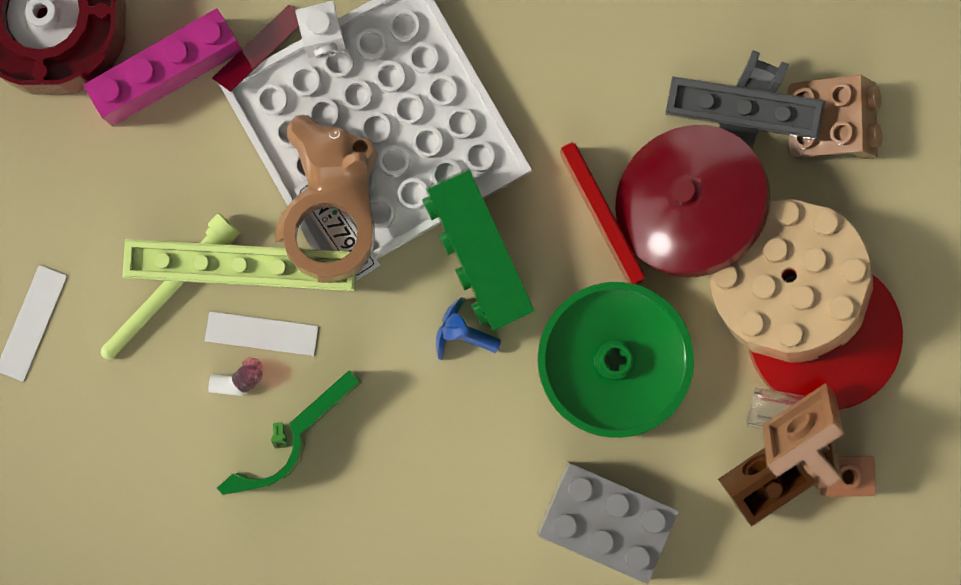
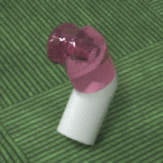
[208,357,263,396]

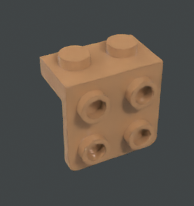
[787,74,882,159]

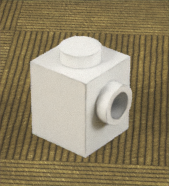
[295,1,346,58]

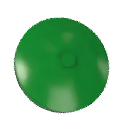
[537,282,694,438]

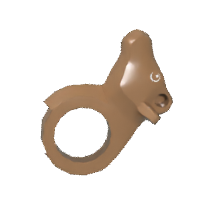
[275,115,378,283]

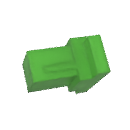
[271,422,288,448]

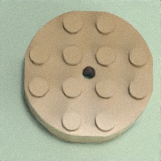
[710,199,873,363]

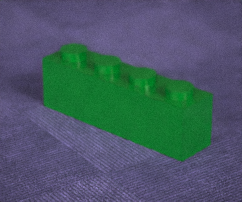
[422,169,535,331]

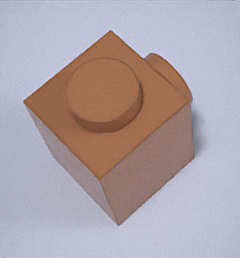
[814,456,876,497]

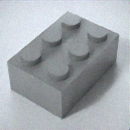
[537,462,679,584]

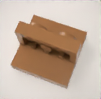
[762,383,844,487]

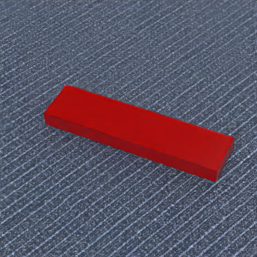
[560,142,645,284]

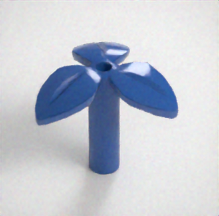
[436,297,501,360]

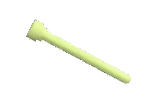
[101,213,241,359]

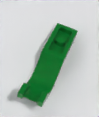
[217,370,362,495]

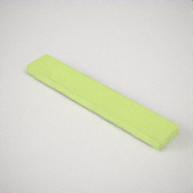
[122,239,357,291]

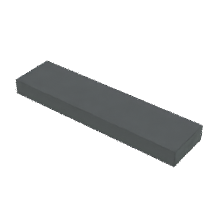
[665,76,825,140]

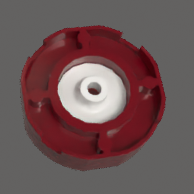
[0,0,126,95]

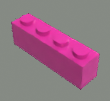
[83,8,242,127]

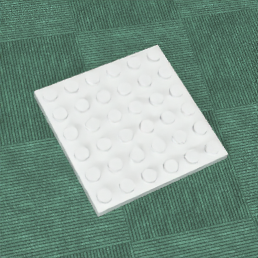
[220,0,532,259]

